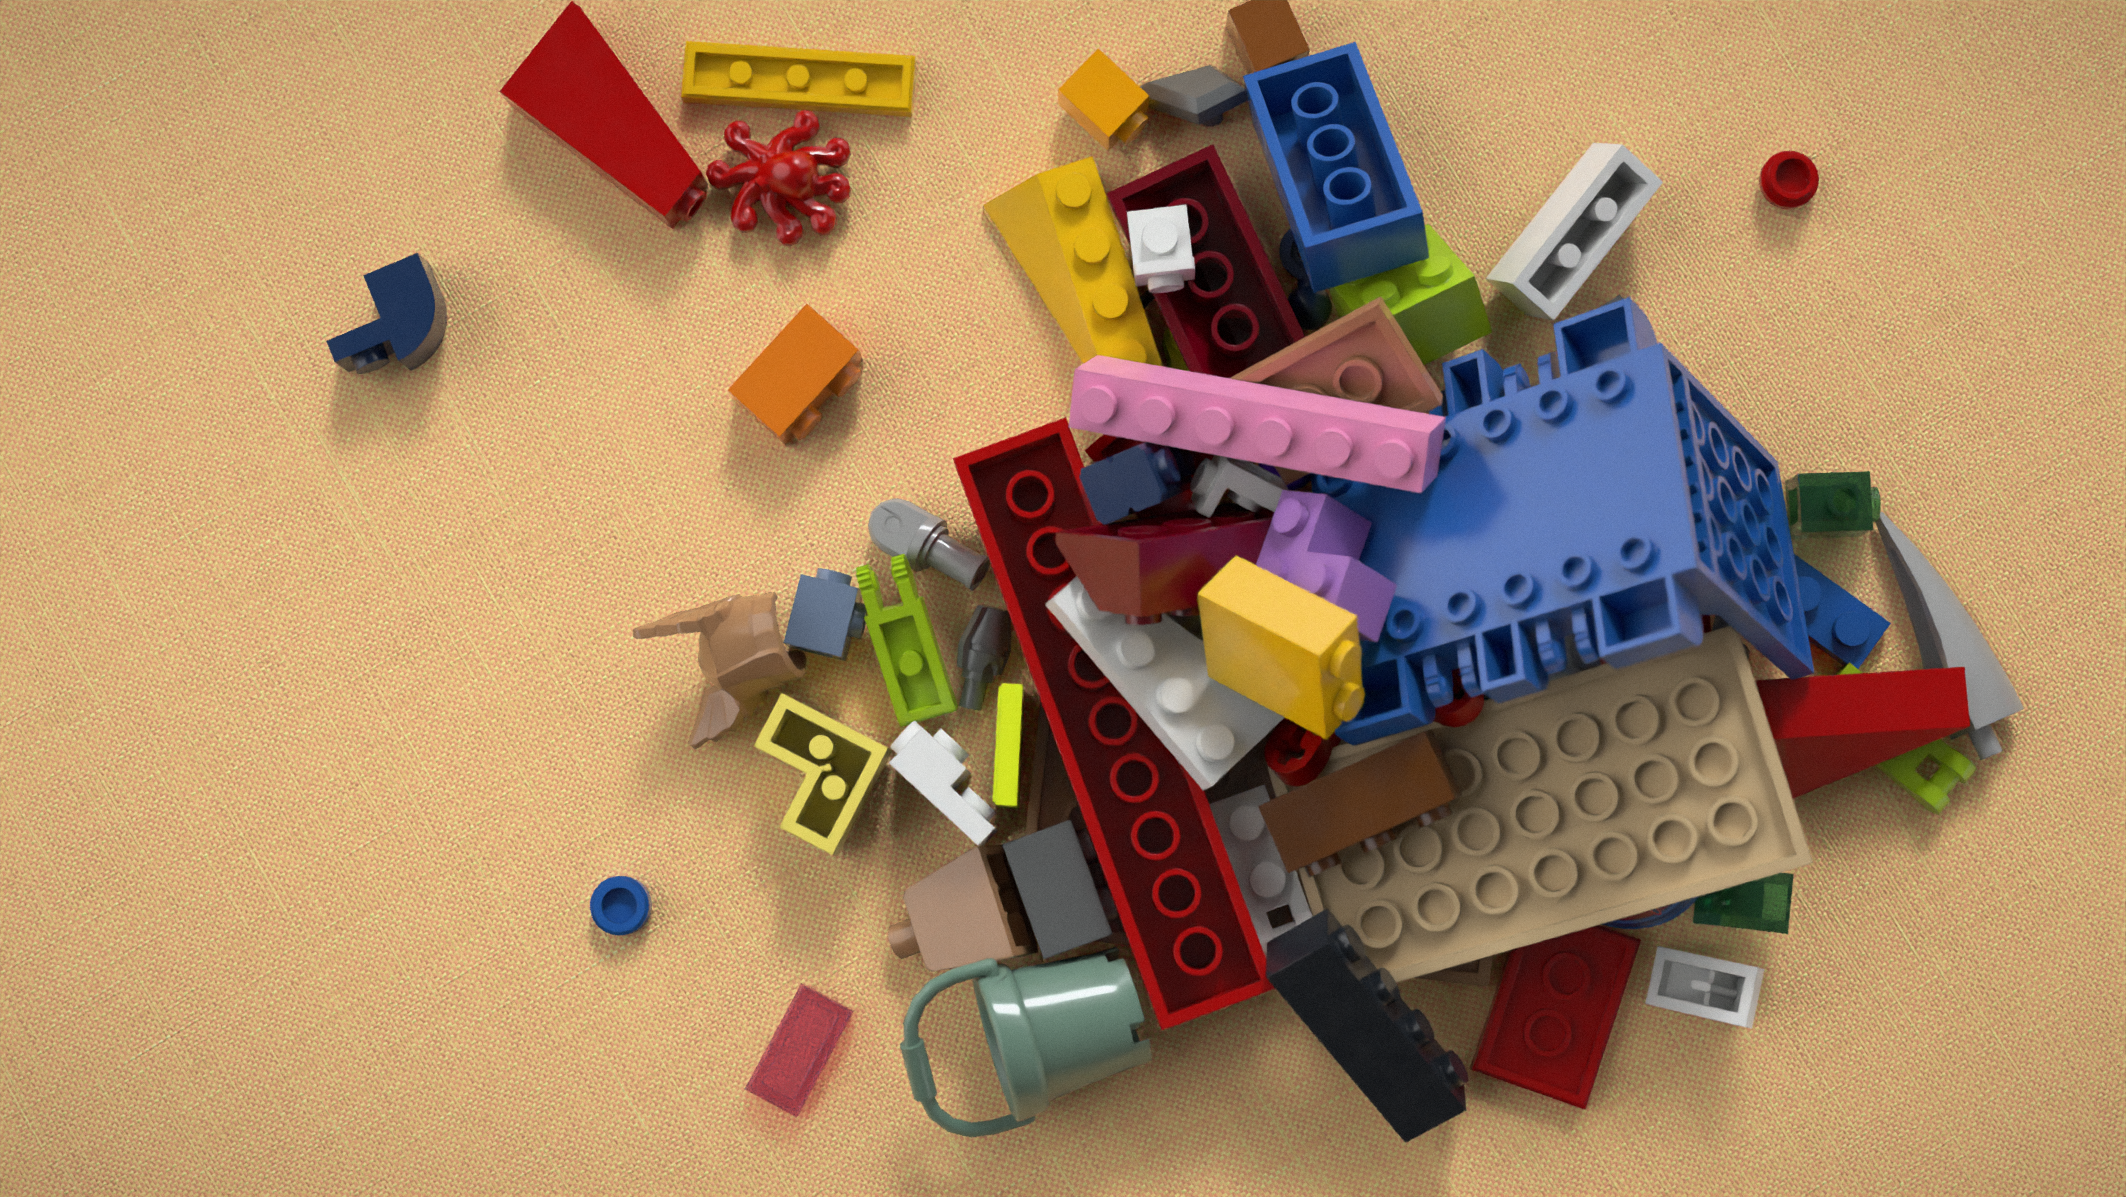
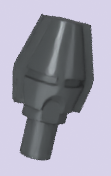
[957,605,1011,711]

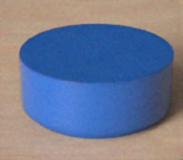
[590,876,652,935]

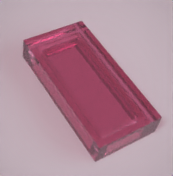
[745,983,855,1117]

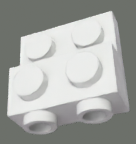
[889,721,998,846]

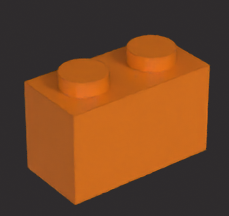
[728,304,863,445]

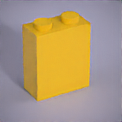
[1198,556,1365,739]

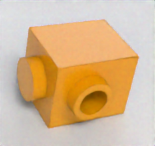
[1058,48,1149,151]

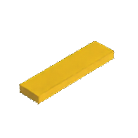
[681,41,917,117]

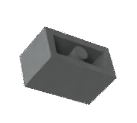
[1002,820,1119,959]

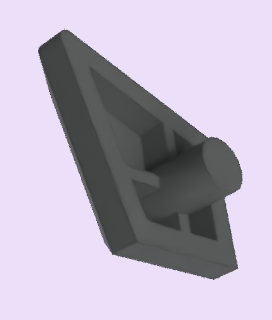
[1140,65,1248,127]

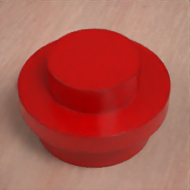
[1759,151,1819,209]

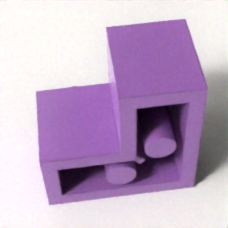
[1256,490,1397,642]

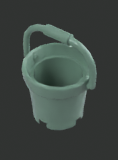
[900,946,1152,1138]

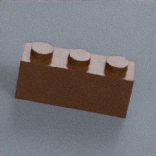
[1258,729,1463,877]

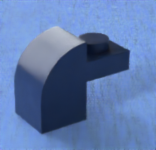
[326,253,447,374]

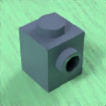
[783,568,867,661]

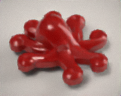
[706,110,851,246]

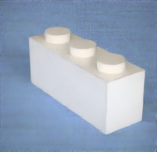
[1486,143,1663,321]

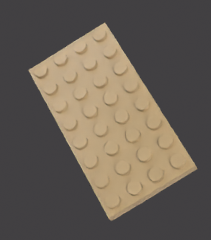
[1268,626,1813,983]

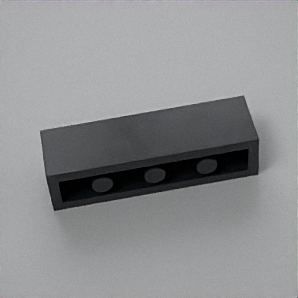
[1266,908,1469,1143]

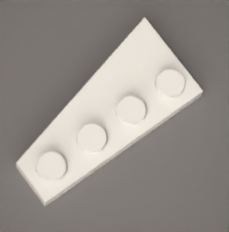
[1045,576,1284,790]

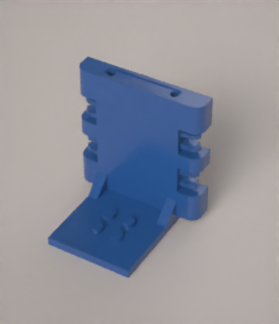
[1310,297,1815,746]

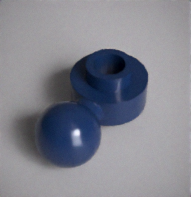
[1279,228,1332,330]

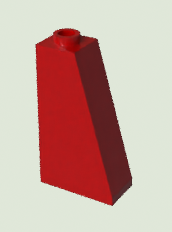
[499,1,708,229]

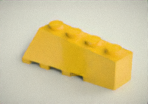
[983,156,1163,367]

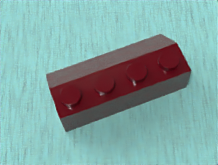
[1106,144,1305,378]
[1056,503,1274,625]

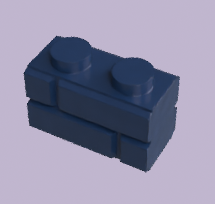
[1079,442,1196,525]

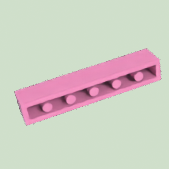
[1069,355,1446,493]

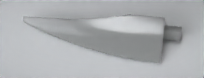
[1873,512,2024,760]

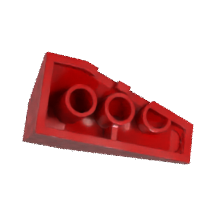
[1755,667,1970,799]

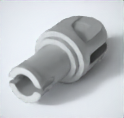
[868,498,990,591]

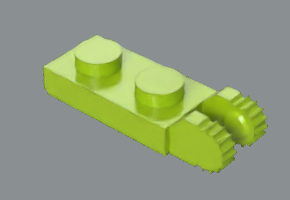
[855,554,958,727]

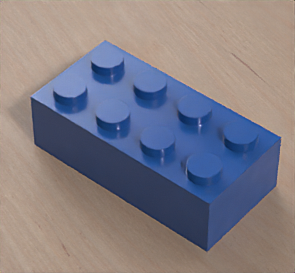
[1243,42,1429,293]

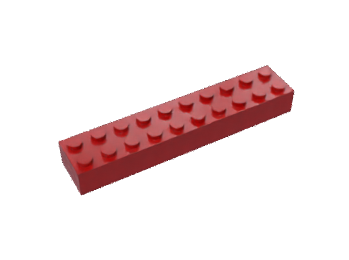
[953,417,1275,1030]

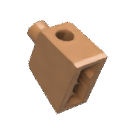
[888,845,1039,972]

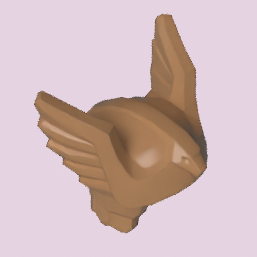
[633,591,807,749]

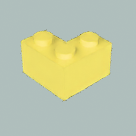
[754,693,892,856]

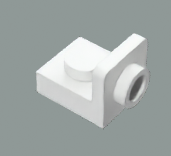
[1127,205,1195,293]
[1190,455,1289,518]

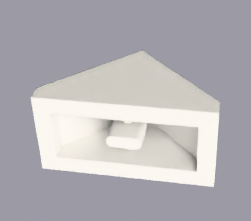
[1645,946,1765,1029]

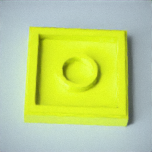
[993,683,1025,809]

